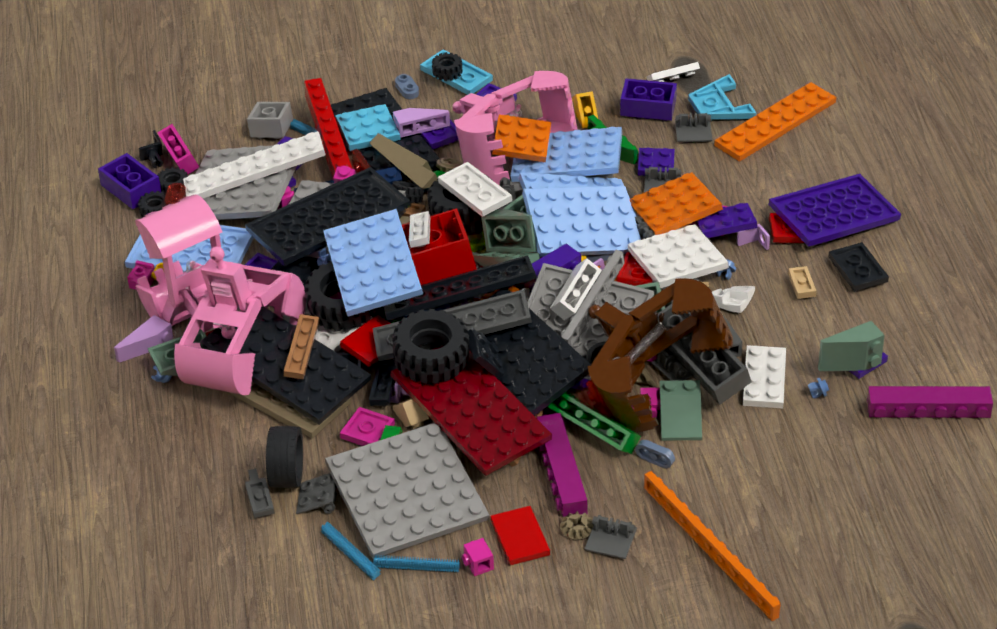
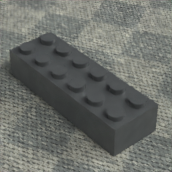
[658,303,752,405]

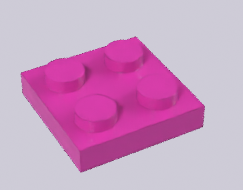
[340,407,395,446]

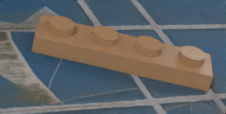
[284,314,319,379]

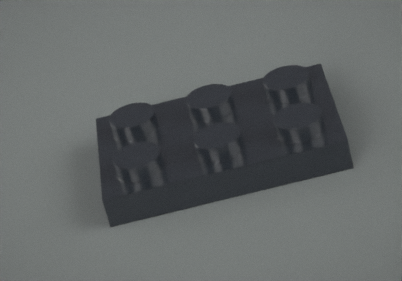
[828,242,889,292]

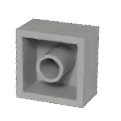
[247,102,293,139]

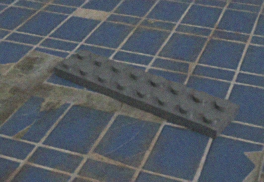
[373,290,532,361]

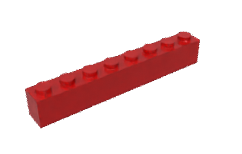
[304,78,352,180]

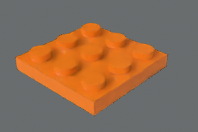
[492,114,551,163]

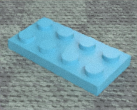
[420,49,493,95]

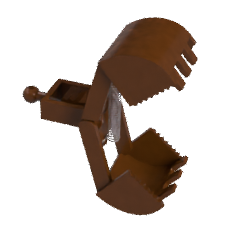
[588,278,733,432]

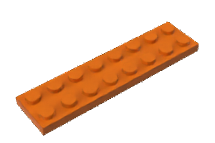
[714,82,836,162]

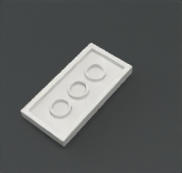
[438,162,512,217]
[743,345,786,409]

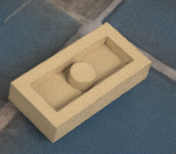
[788,266,816,299]

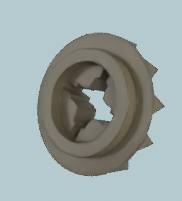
[436,157,463,172]
[560,511,594,540]

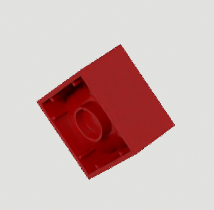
[402,208,477,285]

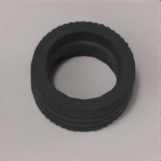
[266,426,303,488]

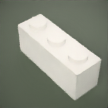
[550,258,602,320]

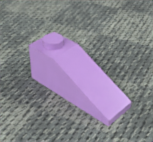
[393,108,450,138]
[114,315,173,363]

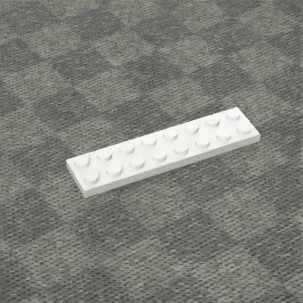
[183,131,326,198]

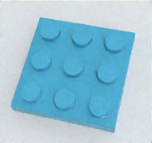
[335,104,400,151]

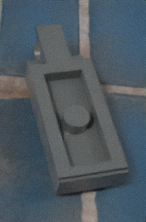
[245,468,275,518]

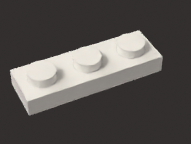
[646,62,700,82]
[409,211,430,248]

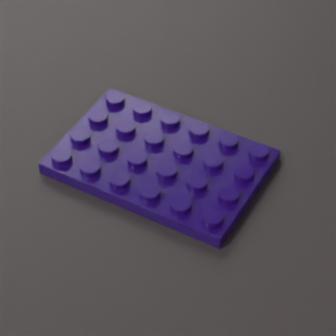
[768,174,901,247]

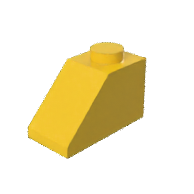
[572,91,598,129]

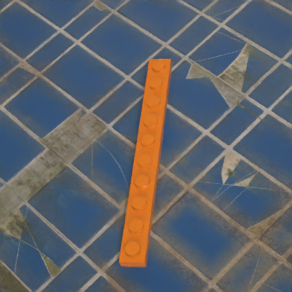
[644,471,781,621]

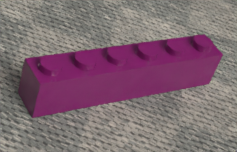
[867,386,993,418]
[537,413,588,517]

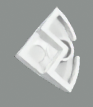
[712,286,755,313]

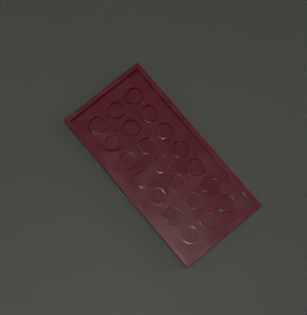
[391,345,552,476]

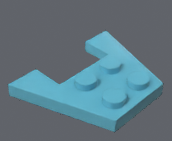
[688,74,757,120]

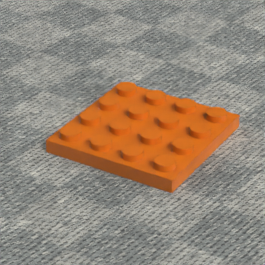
[630,172,723,235]

